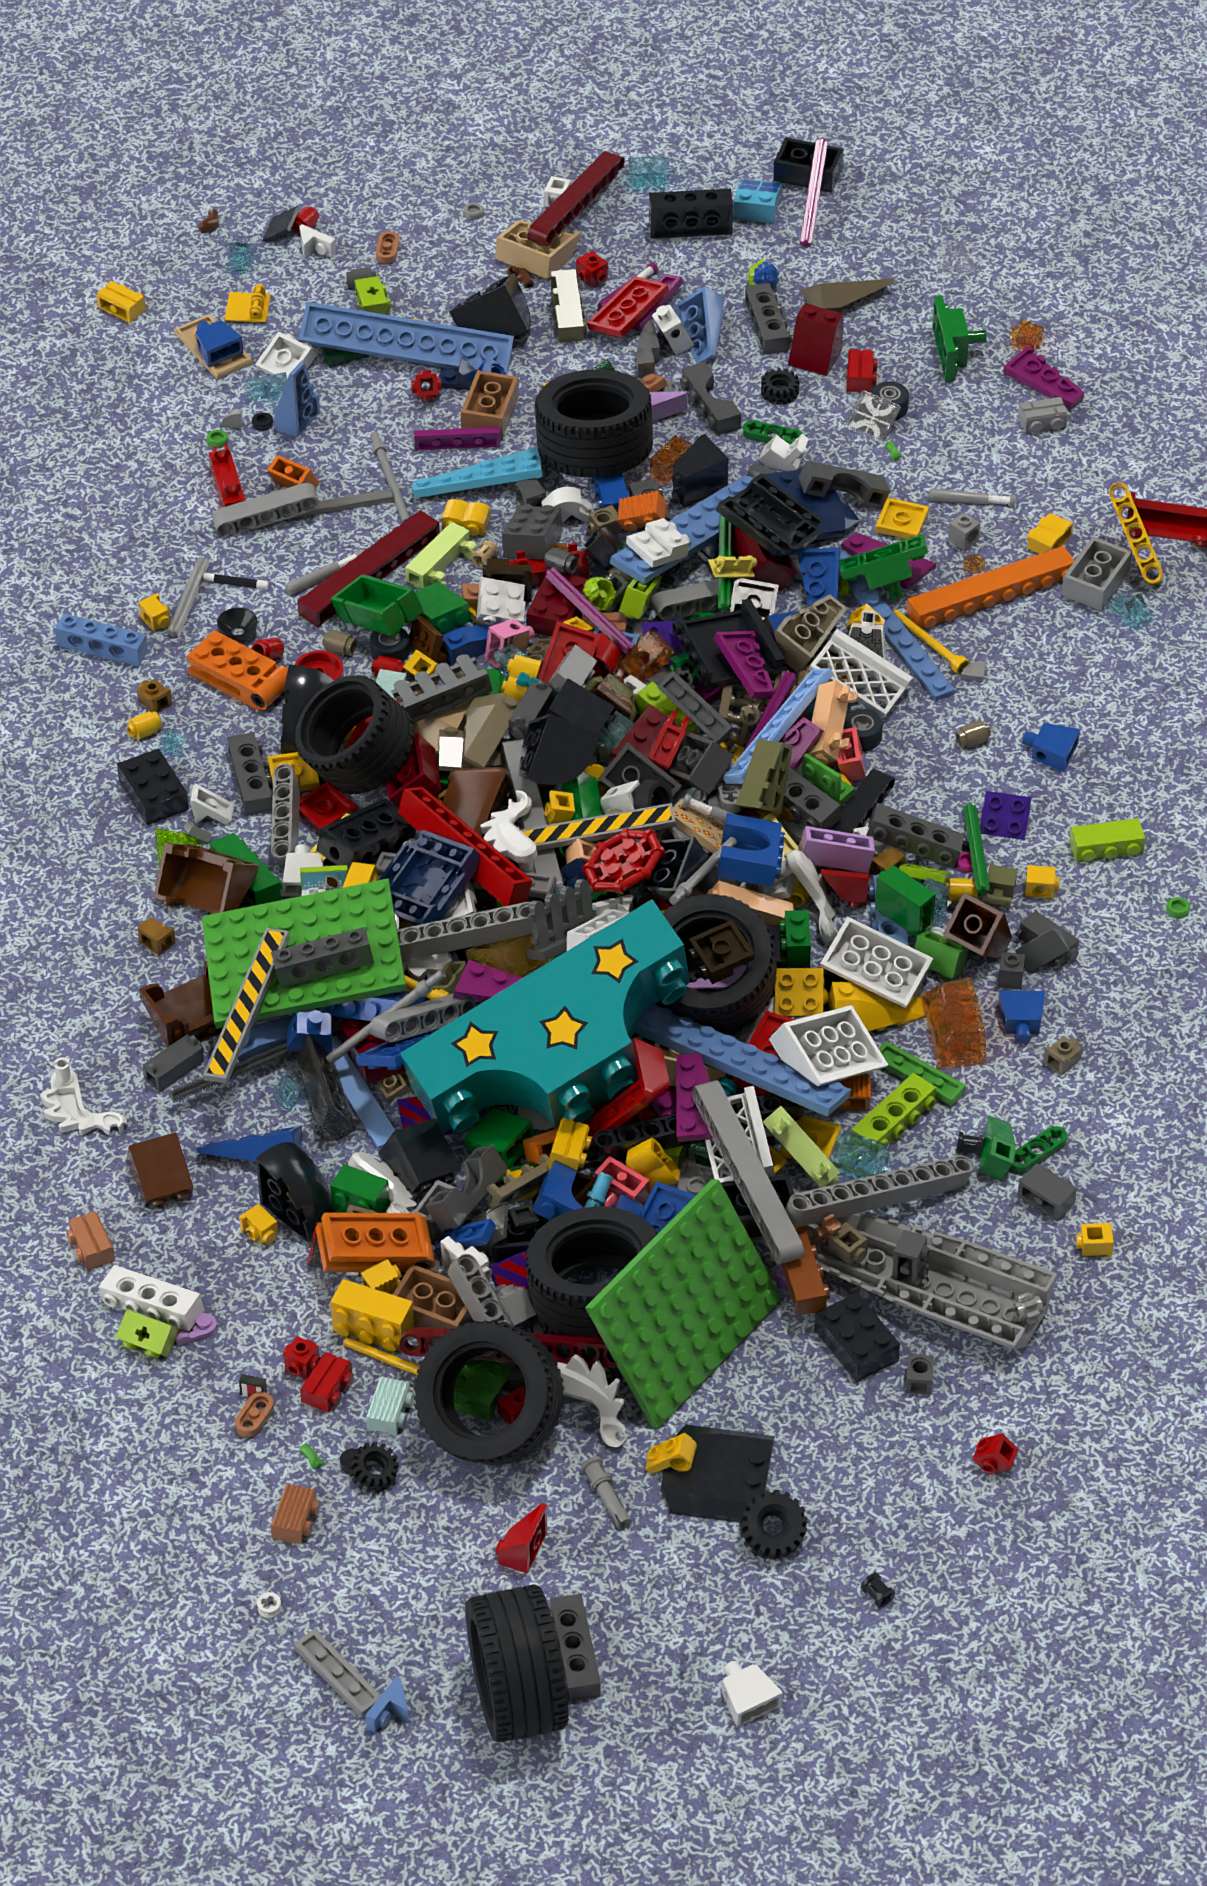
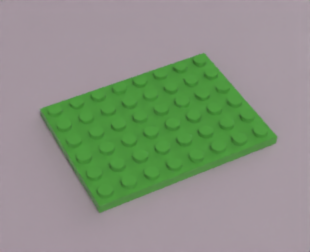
[202,879,407,1029]
[585,1179,782,1429]

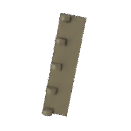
[487,1154,549,1211]

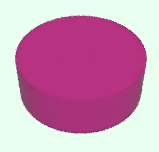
[955,852,973,873]

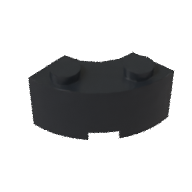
[582,526,623,571]

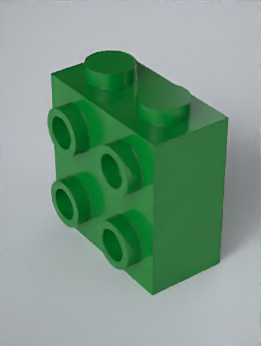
[780,910,811,968]
[464,1107,536,1170]

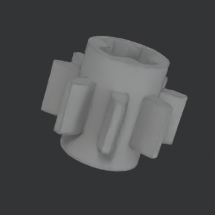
[1013,1292,1044,1325]

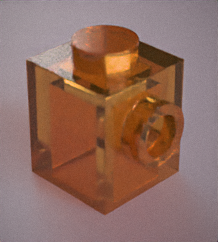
[1010,319,1044,353]

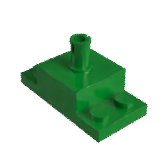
[932,296,987,382]
[840,534,928,600]

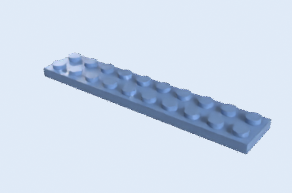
[299,302,514,370]
[610,474,754,585]
[634,1004,851,1117]

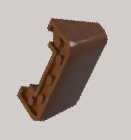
[442,767,511,838]
[153,843,259,915]
[139,961,223,1048]

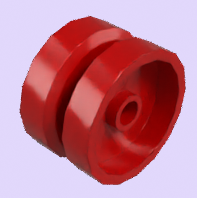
[295,650,344,681]

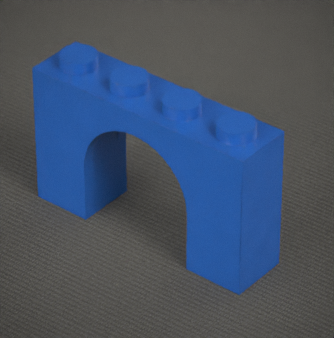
[717,813,785,887]
[320,991,430,1021]
[532,1160,643,1220]

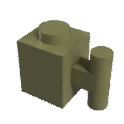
[982,864,1018,907]

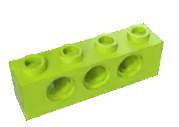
[850,1072,936,1158]

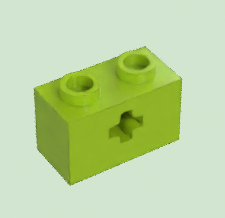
[354,276,391,315]
[115,1309,179,1359]

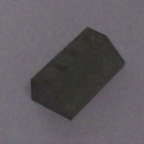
[297,1034,356,1143]

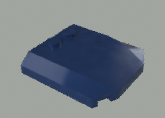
[764,469,860,540]
[379,830,479,926]

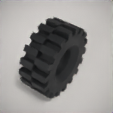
[739,1489,808,1559]

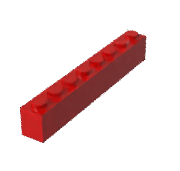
[398,787,533,906]

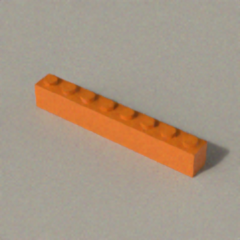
[907,546,1075,629]

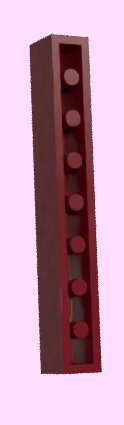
[297,510,440,627]

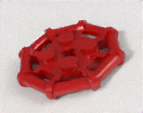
[582,828,665,894]

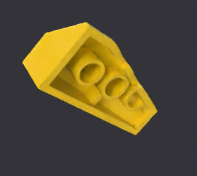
[828,982,925,1032]

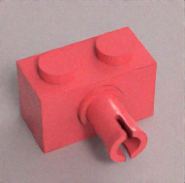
[826,727,866,782]
[595,1156,650,1207]

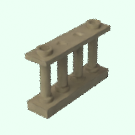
[718,670,785,728]

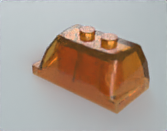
[921,977,986,1069]

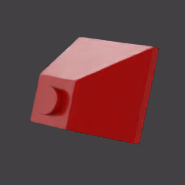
[821,869,870,908]
[495,1503,547,1574]

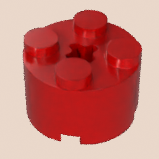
[591,633,623,678]

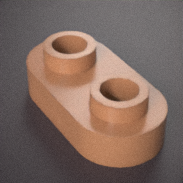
[376,231,400,264]
[235,1392,274,1438]

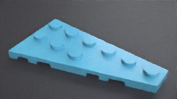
[413,447,543,498]

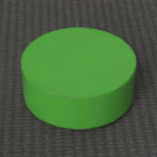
[207,430,228,448]
[1166,897,1190,919]

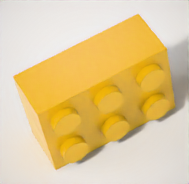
[330,1279,415,1353]

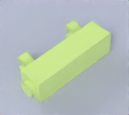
[405,522,477,589]
[763,1106,840,1188]

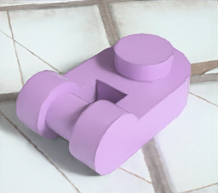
[175,1313,217,1346]

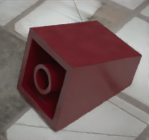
[788,303,844,376]

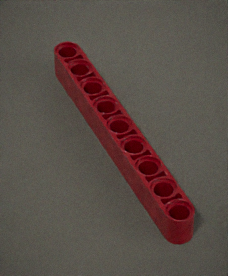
[527,151,625,246]
[399,1327,618,1368]

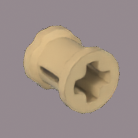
[471,540,499,568]

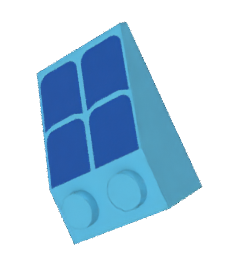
[733,179,783,223]

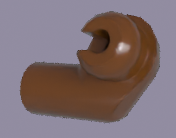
[198,210,219,233]
[507,266,534,288]

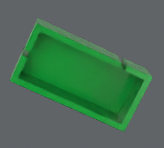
[330,574,424,636]

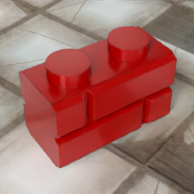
[846,349,878,393]
[300,1352,354,1413]

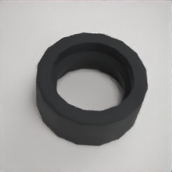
[633,781,674,810]

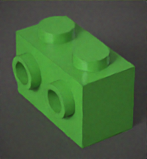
[914,930,969,979]

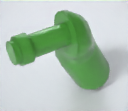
[885,441,902,461]
[300,1444,324,1469]

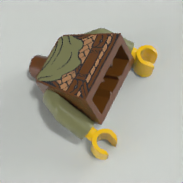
[584,674,637,739]

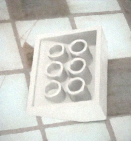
[819,917,933,1008]
[769,1005,888,1086]

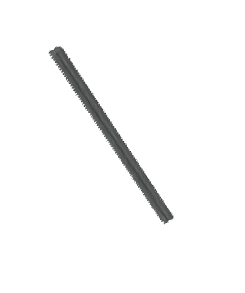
[168,1018,348,1103]

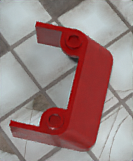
[1127,492,1207,547]
[583,1038,669,1147]

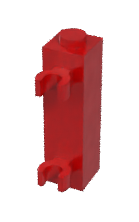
[209,444,246,508]
[509,543,589,587]

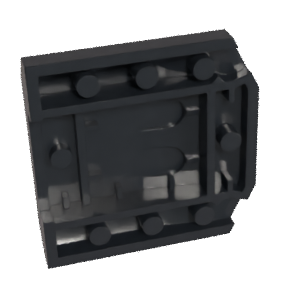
[715,473,821,556]
[661,1424,775,1522]

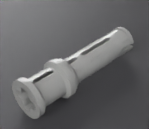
[581,1456,632,1529]

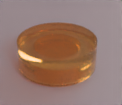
[963,554,985,574]

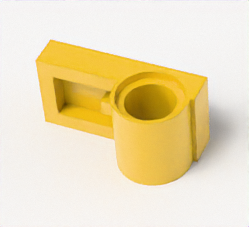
[645,1433,697,1473]

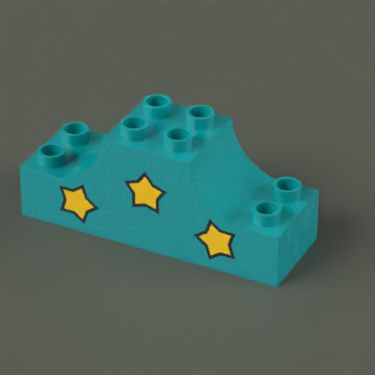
[400,899,690,1133]

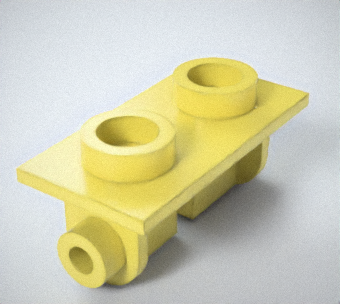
[708,555,757,578]

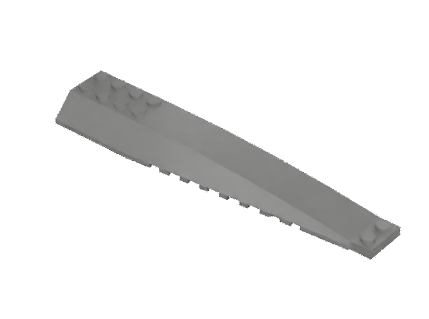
[671,1159,1058,1350]

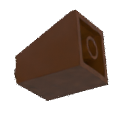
[943,892,1012,959]
[126,1132,194,1208]

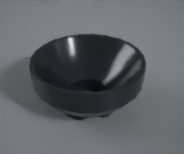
[217,607,258,642]

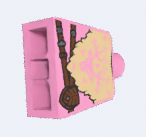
[485,619,535,670]

